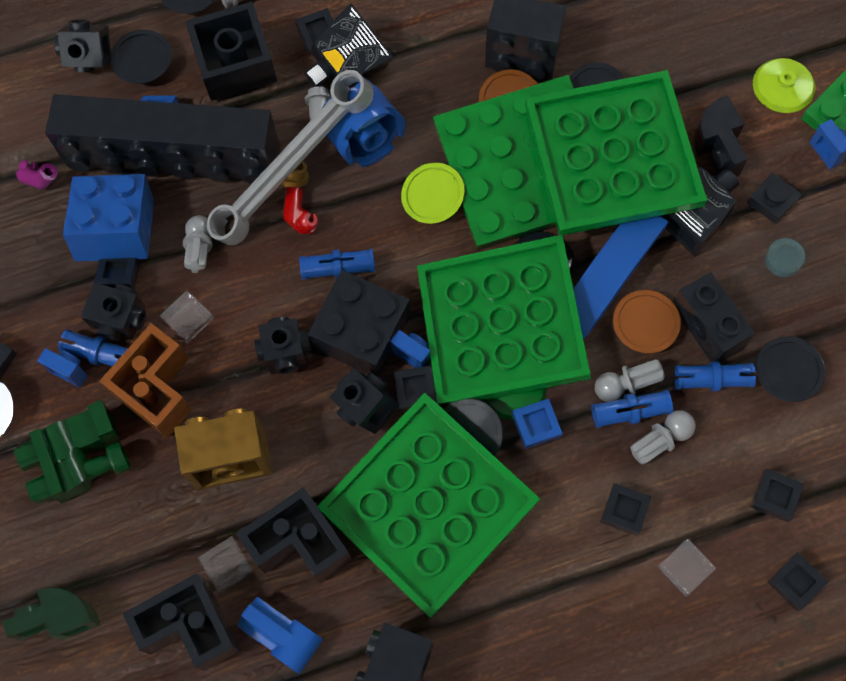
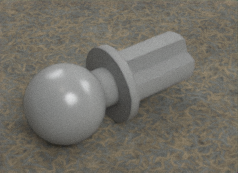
[183,215,212,273]
[594,360,664,402]
[630,410,696,464]

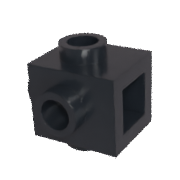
[54,19,111,72]
[81,283,146,341]
[254,317,311,375]
[329,368,400,434]

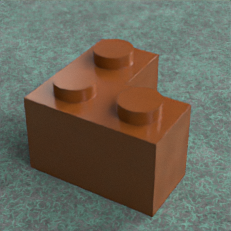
[99,323,192,439]

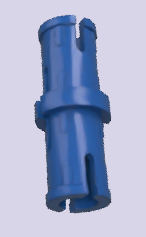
[299,248,375,280]
[58,329,128,367]
[674,361,756,391]
[591,390,673,428]

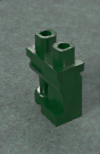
[14,400,131,504]

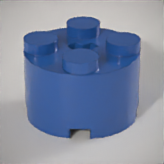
[322,80,406,167]

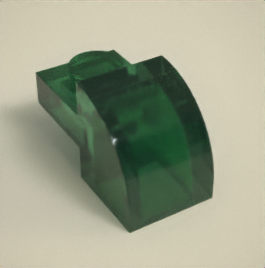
[2,588,101,641]

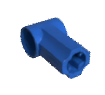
[237,597,323,674]

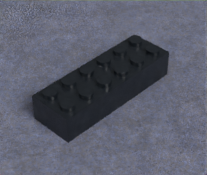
[45,94,280,184]

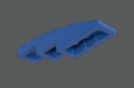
[573,216,668,340]

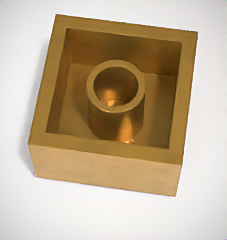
[174,408,273,490]

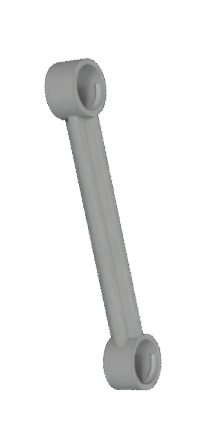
[207,70,374,245]

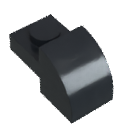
[695,95,748,177]

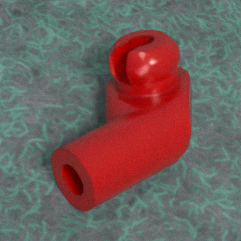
[283,187,319,235]

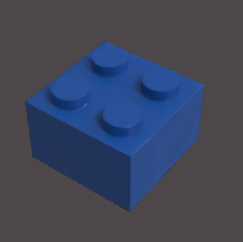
[63,174,155,261]

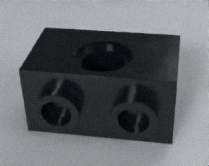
[673,272,755,363]

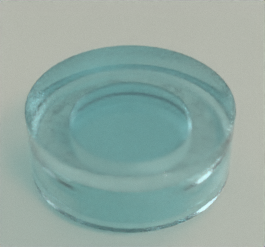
[765,238,805,277]

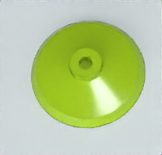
[753,58,816,113]
[401,163,465,224]

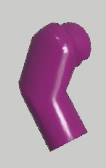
[16,160,58,190]

